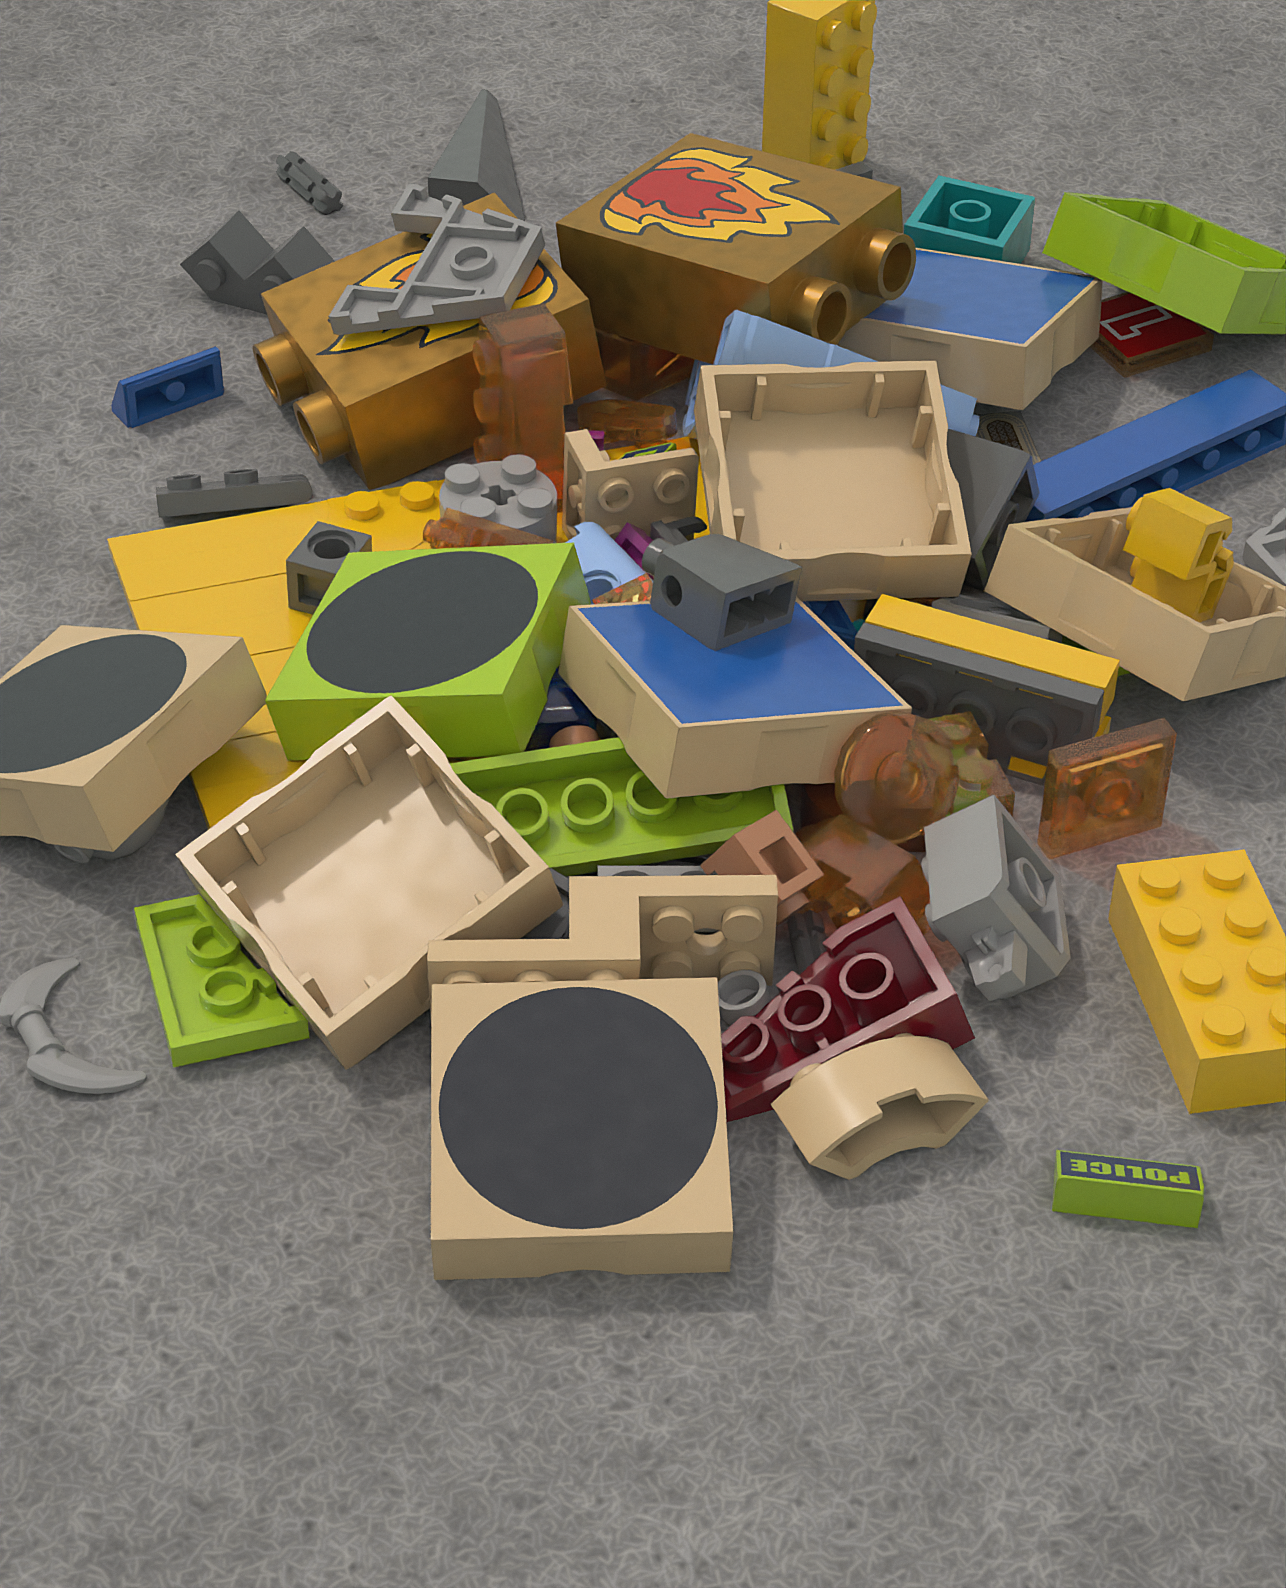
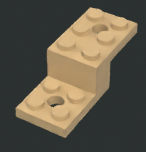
[427,875,778,1013]

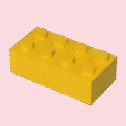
[762,0,877,170]
[1108,849,1286,1114]

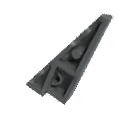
[428,89,525,221]

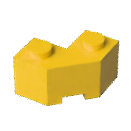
[1123,488,1234,623]

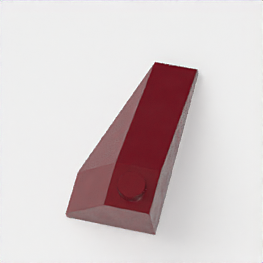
[721,896,975,1123]

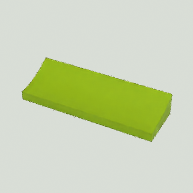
[449,737,793,877]

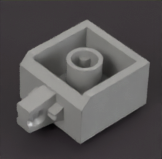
[921,795,1071,1002]

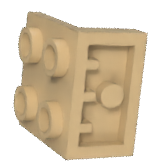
[562,429,699,541]

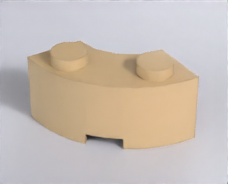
[771,1033,989,1180]

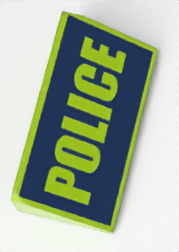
[1052,1150,1204,1228]

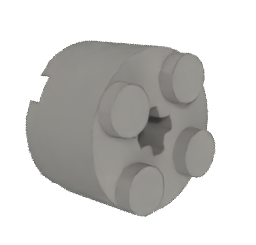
[439,454,557,548]

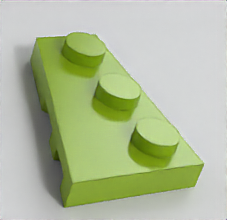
[134,894,310,1068]

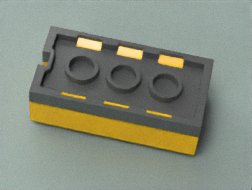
[854,594,1120,797]

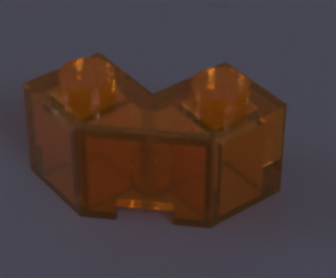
[795,814,931,935]

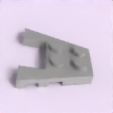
[328,184,546,335]

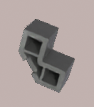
[180,211,335,314]

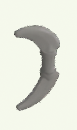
[0,958,146,1094]

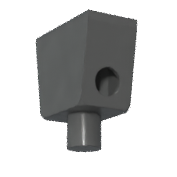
[642,534,802,651]

